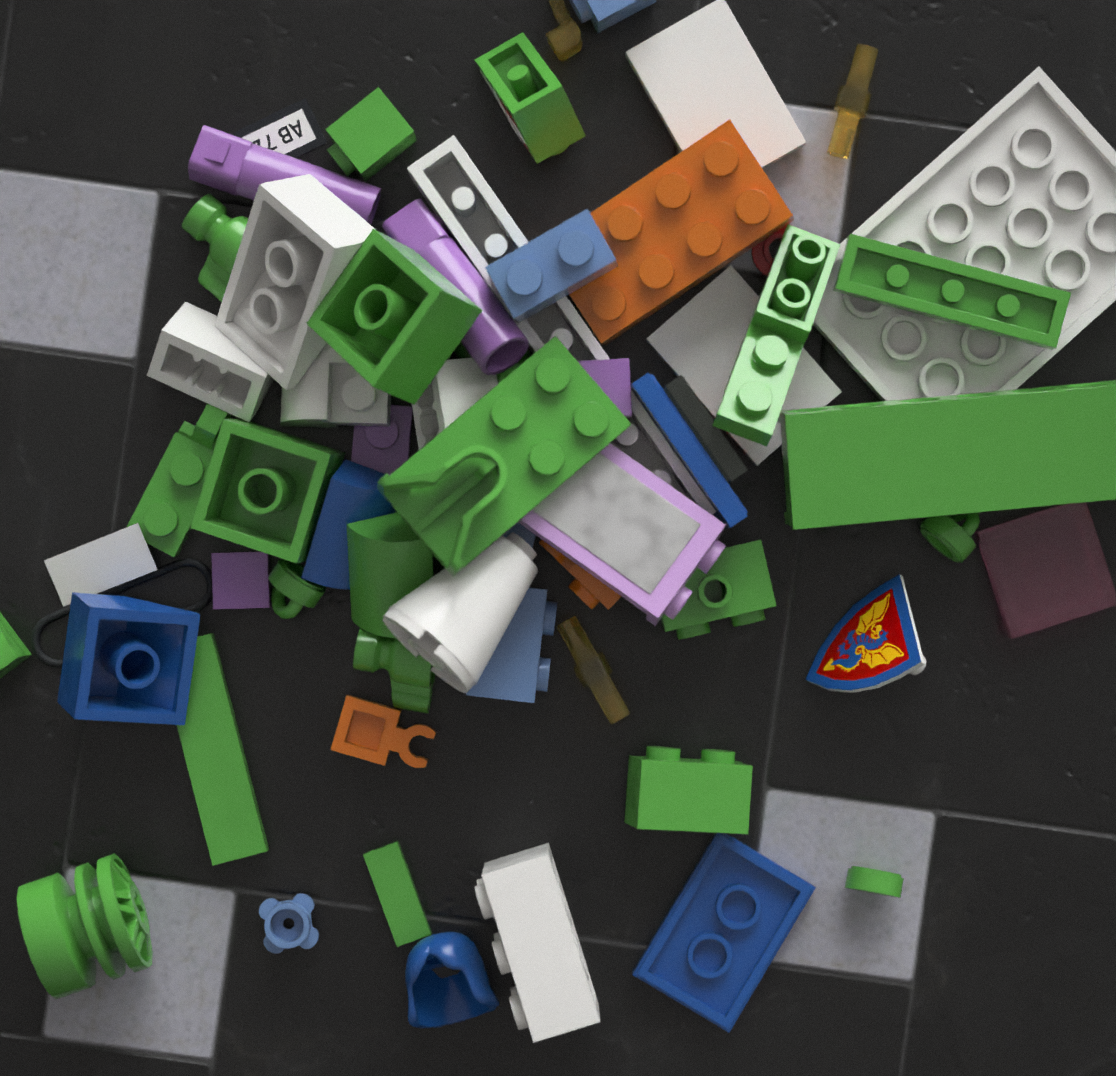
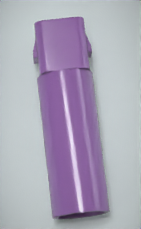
[188,125,381,225]
[382,199,529,375]

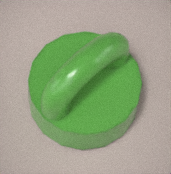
[920,512,980,563]
[268,559,326,619]

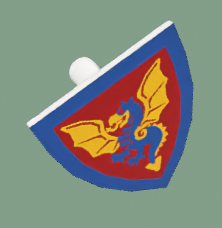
[805,574,926,693]

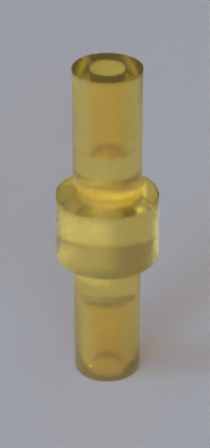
[827,44,879,159]
[556,616,630,724]

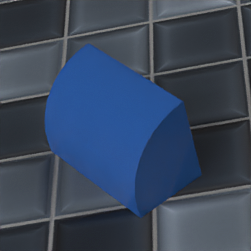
[301,459,396,590]

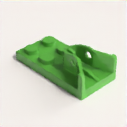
[377,336,632,577]

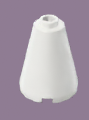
[382,532,538,694]

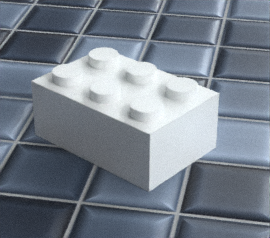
[475,843,600,1043]

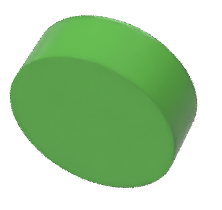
[845,866,904,898]

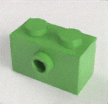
[661,540,777,640]
[625,746,753,834]

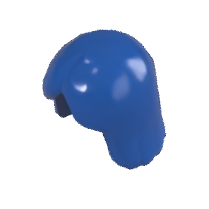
[405,932,499,1029]

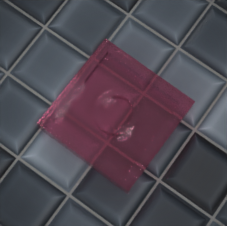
[975,502,1116,639]

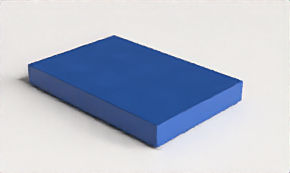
[631,373,748,530]
[632,833,816,1033]

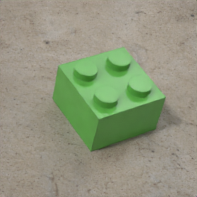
[306,229,483,405]
[190,418,345,564]

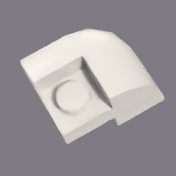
[280,343,391,428]

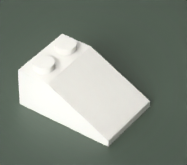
[214,174,376,390]

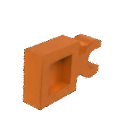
[539,540,621,610]
[330,695,437,768]

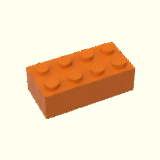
[569,119,794,345]

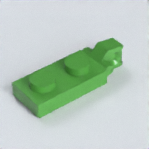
[127,403,232,558]

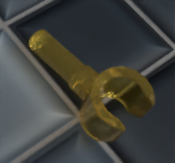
[545,0,583,62]

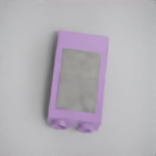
[518,443,726,626]

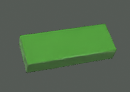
[363,841,432,947]

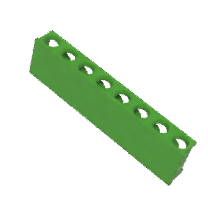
[778,380,1116,530]

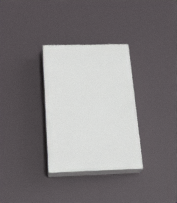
[625,0,806,169]
[646,265,842,466]

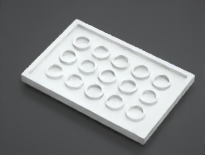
[813,67,1116,401]

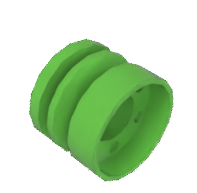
[17,853,153,999]

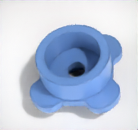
[259,893,319,954]

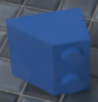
[57,592,201,725]

